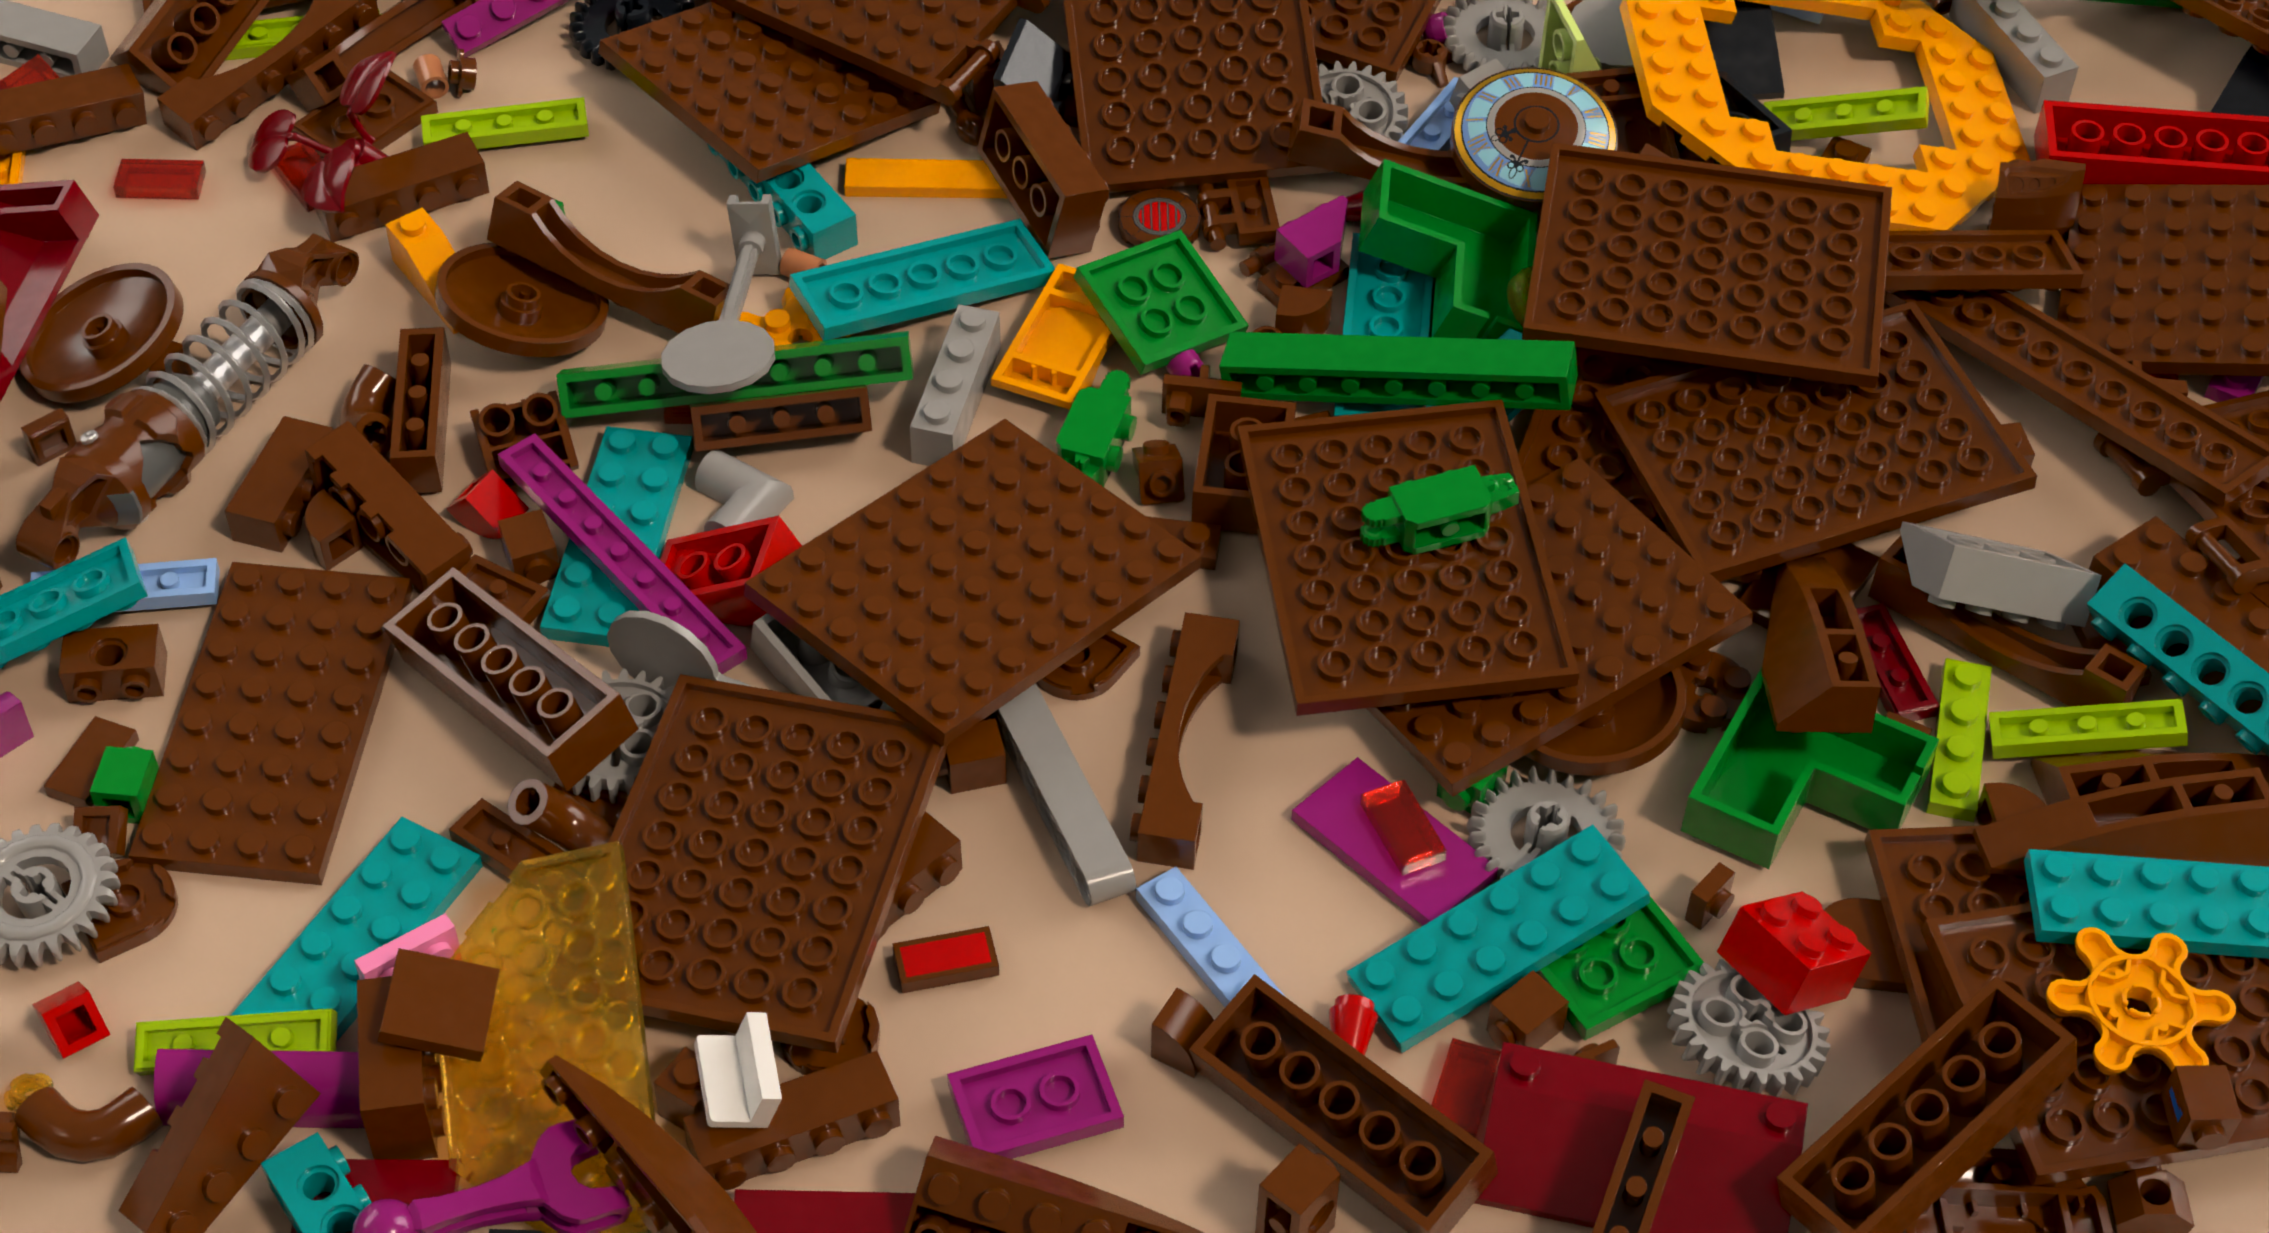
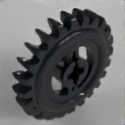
[569,0,696,71]

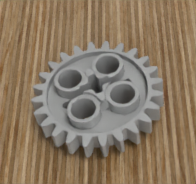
[1319,61,1408,174]
[572,669,675,804]
[1667,959,1831,1097]

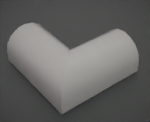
[695,449,794,532]

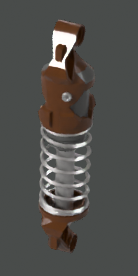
[16,233,359,570]

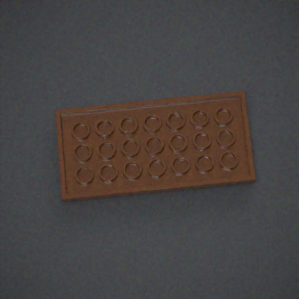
[128,562,413,885]

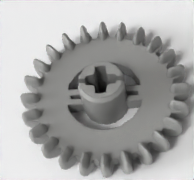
[1443,0,1547,72]
[1467,766,1626,879]
[0,823,121,969]

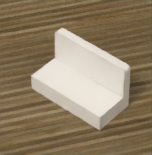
[694,1012,782,1128]

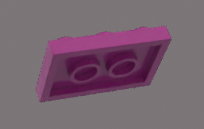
[947,1034,1124,1159]

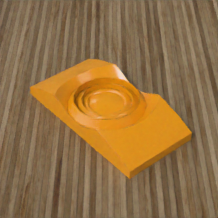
[991,263,1117,410]

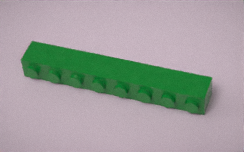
[556,331,914,418]
[1219,332,1578,410]

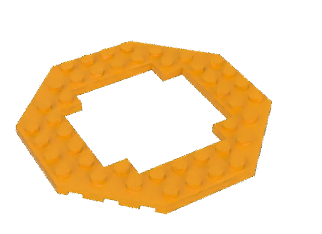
[1619,0,2031,231]

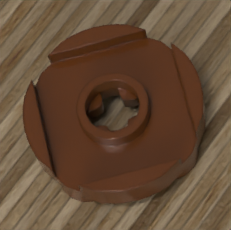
[1679,650,1752,734]

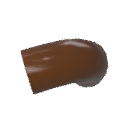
[339,364,396,455]
[507,778,615,872]
[14,1087,163,1162]

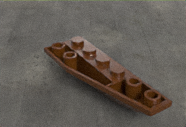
[1761,557,1881,734]
[2030,749,2269,805]
[1972,767,2269,877]
[539,1055,757,1233]
[904,1136,1204,1233]

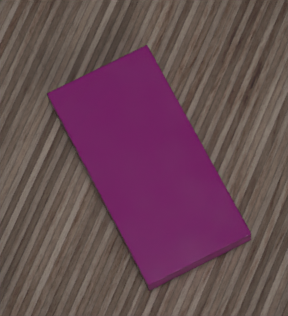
[1291,757,1499,926]

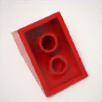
[660,515,802,626]

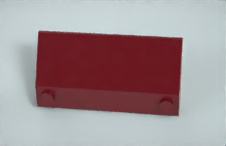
[0,180,99,402]
[1474,1042,1808,1233]

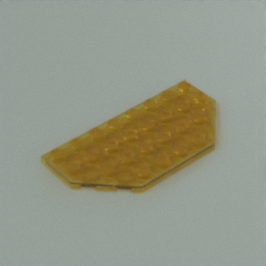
[439,841,661,1233]

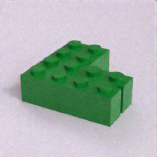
[1358,159,1537,339]
[1680,667,1939,869]

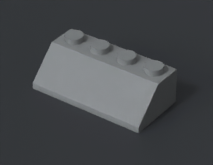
[1900,521,2102,631]

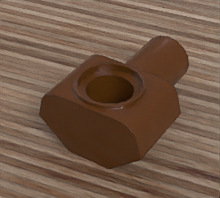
[2107,1165,2195,1233]

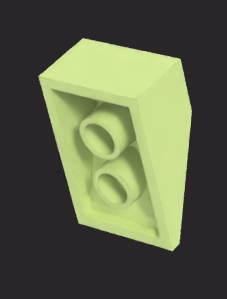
[1538,0,1602,74]

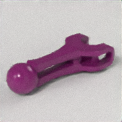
[352,1119,633,1233]

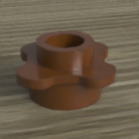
[448,49,477,97]

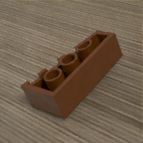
[305,421,473,594]
[118,1017,321,1233]

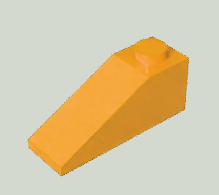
[385,207,458,334]

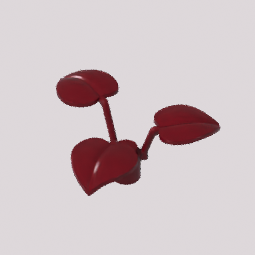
[248,51,398,213]

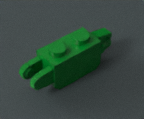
[1056,369,1137,487]
[1359,465,1520,555]

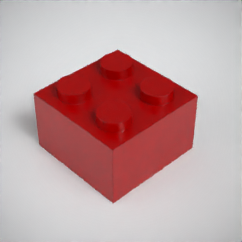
[1717,891,1872,1015]

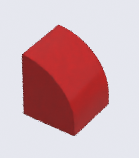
[446,469,529,539]
[32,981,111,1059]

